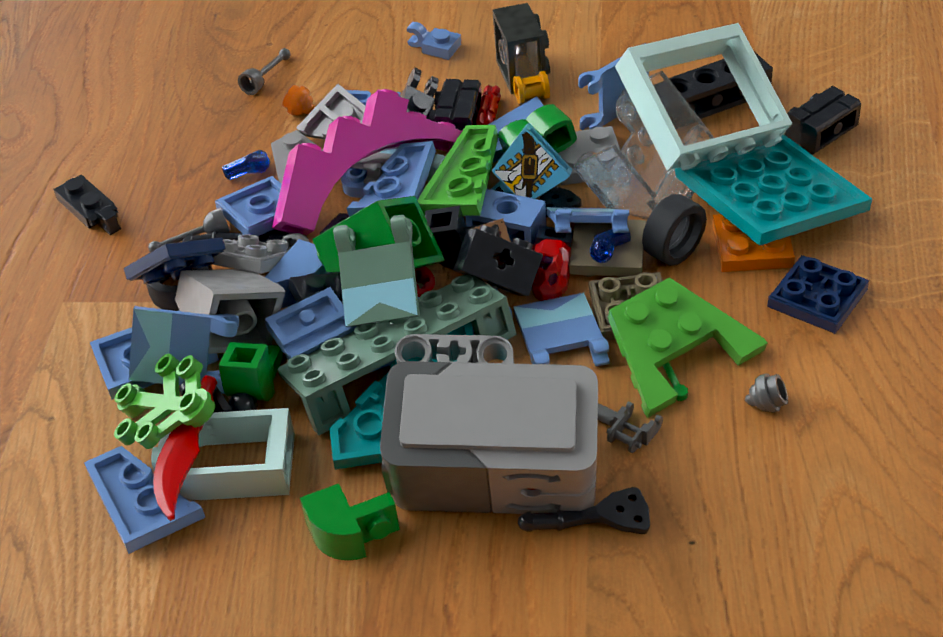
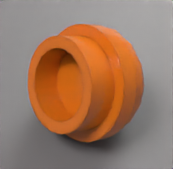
[282,85,315,116]

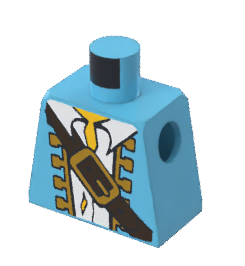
[490,123,573,199]

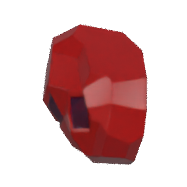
[531,239,571,301]

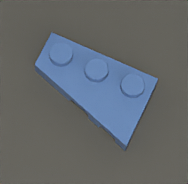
[84,446,206,554]

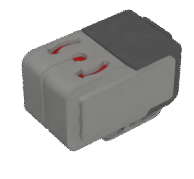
[380,334,598,514]

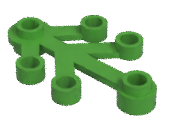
[114,353,215,449]

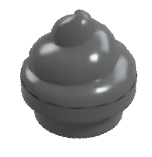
[745,373,788,413]

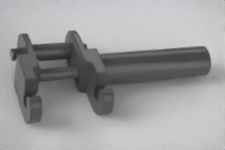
[598,401,663,453]

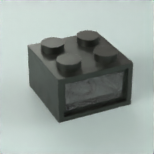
[492,3,550,94]

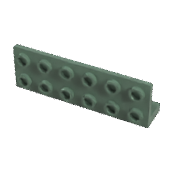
[277,275,517,435]

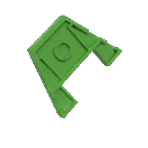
[608,277,768,418]

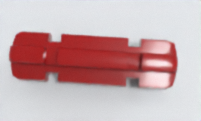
[475,85,501,125]

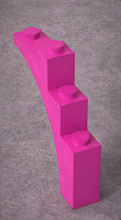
[272,89,462,236]

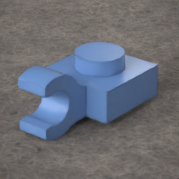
[407,22,461,60]

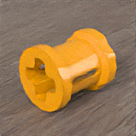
[513,71,550,104]

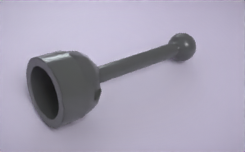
[238,48,291,95]
[148,208,230,253]

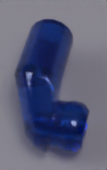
[222,150,270,181]
[589,229,631,263]

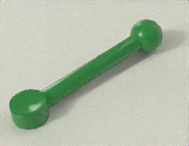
[663,362,688,401]

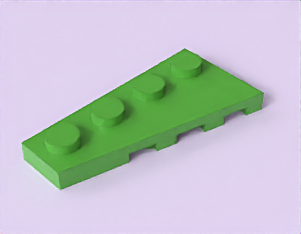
[417,125,498,216]

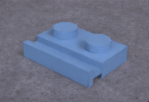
[265,287,357,359]

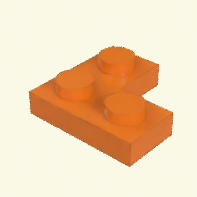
[712,214,795,272]

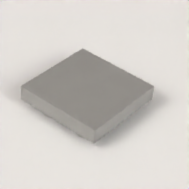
[213,234,291,274]

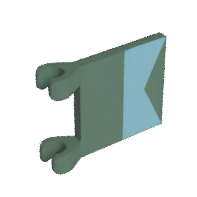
[333,215,420,328]

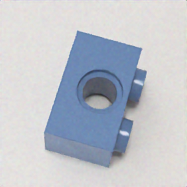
[465,189,546,250]

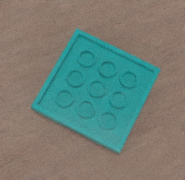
[674,134,873,245]

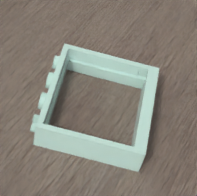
[615,23,792,171]

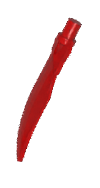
[153,375,218,521]

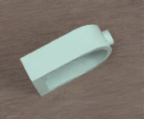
[151,408,295,500]

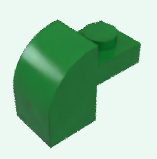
[218,342,283,401]
[300,483,400,560]

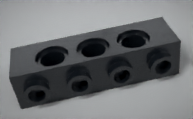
[653,51,773,128]

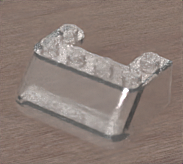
[573,70,714,219]

